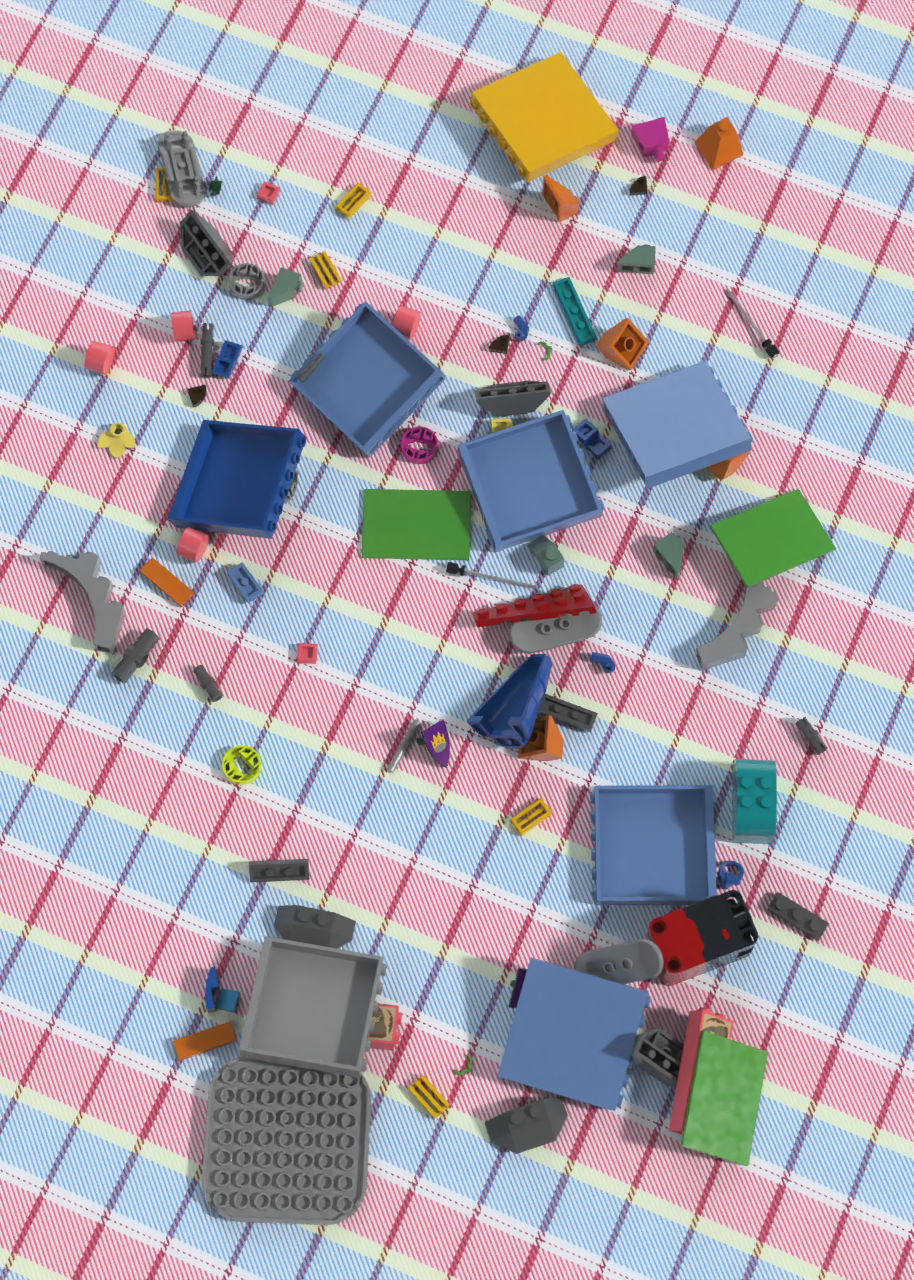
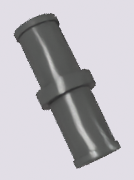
[193,665,223,702]
[795,716,828,755]

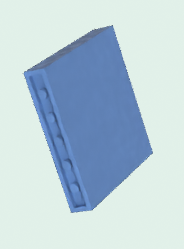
[289,301,446,458]
[602,361,753,489]
[457,410,604,552]
[590,785,717,905]
[497,957,651,1111]

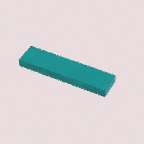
[552,277,597,346]

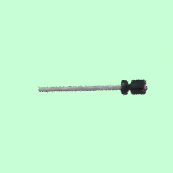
[726,289,780,358]
[446,562,536,589]

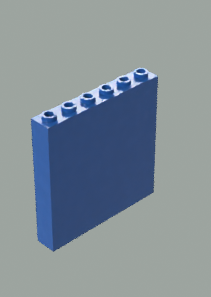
[167,420,307,539]

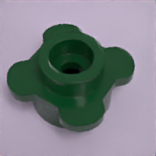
[209,176,222,197]

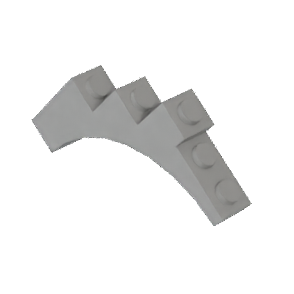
[39,551,126,654]
[695,581,778,670]

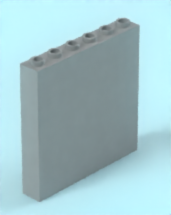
[239,936,387,1078]

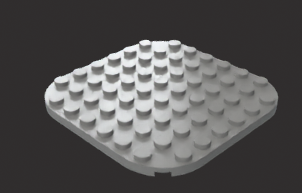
[202,1057,371,1225]

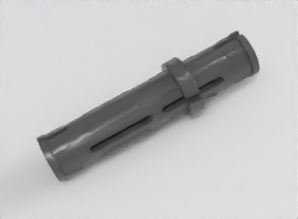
[200,323,215,378]

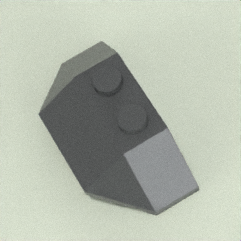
[180,210,233,276]
[475,380,551,417]
[274,905,356,949]
[631,1027,684,1088]
[484,1096,568,1154]

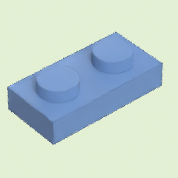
[227,562,264,604]

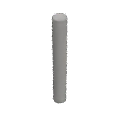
[387,719,421,773]

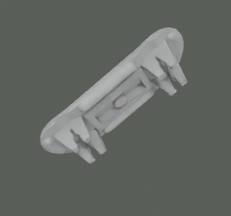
[158,130,205,207]
[509,606,602,654]
[574,939,664,984]

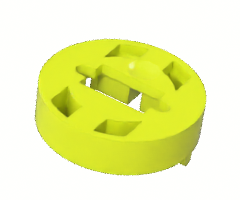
[222,745,262,785]

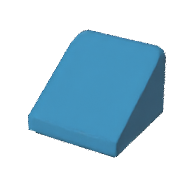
[216,989,240,1013]

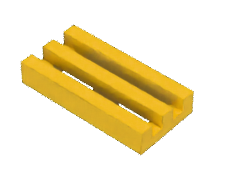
[156,168,174,203]
[335,182,372,219]
[309,251,342,289]
[509,798,553,836]
[408,1075,450,1119]

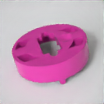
[401,426,438,464]

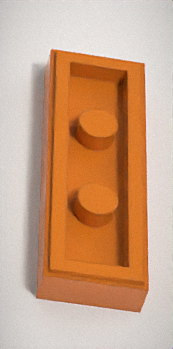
[139,557,194,607]
[173,1021,237,1061]

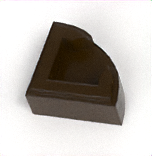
[629,176,648,196]
[489,335,510,354]
[188,384,207,408]

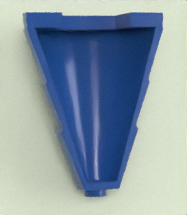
[467,654,552,749]

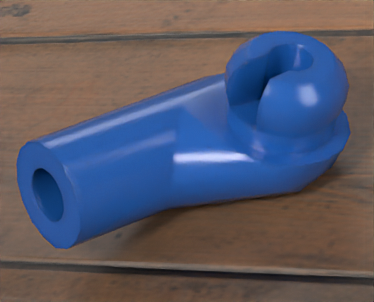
[513,315,530,341]
[591,652,615,673]

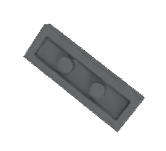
[538,694,598,733]
[249,859,310,883]
[767,892,829,941]

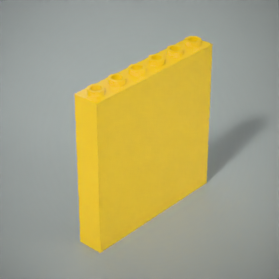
[470,52,619,182]

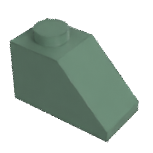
[617,244,656,274]
[267,267,304,307]
[653,532,683,580]
[528,536,564,576]

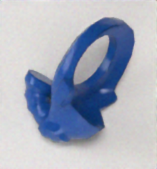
[717,861,744,890]

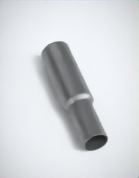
[297,353,325,383]

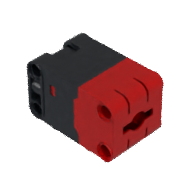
[645,890,758,986]

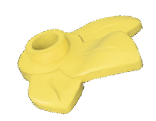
[98,423,135,458]

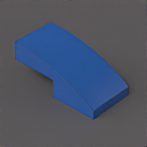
[211,340,243,379]
[572,419,612,460]
[205,967,220,1013]

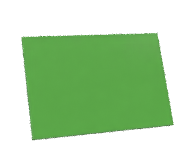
[362,489,471,561]
[710,489,836,588]
[681,1031,768,1166]

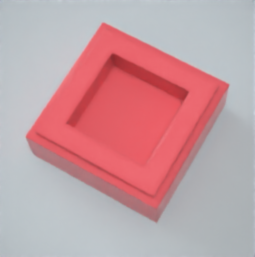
[256,181,281,205]
[297,643,318,664]

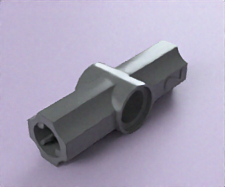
[112,628,160,683]

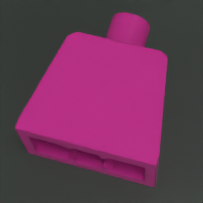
[631,117,669,162]

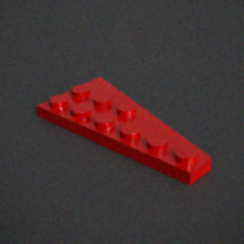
[472,584,597,627]

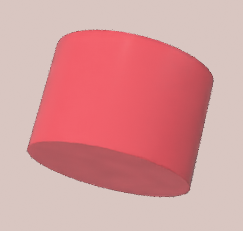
[392,305,421,340]
[171,310,195,342]
[84,341,115,375]
[177,527,209,563]

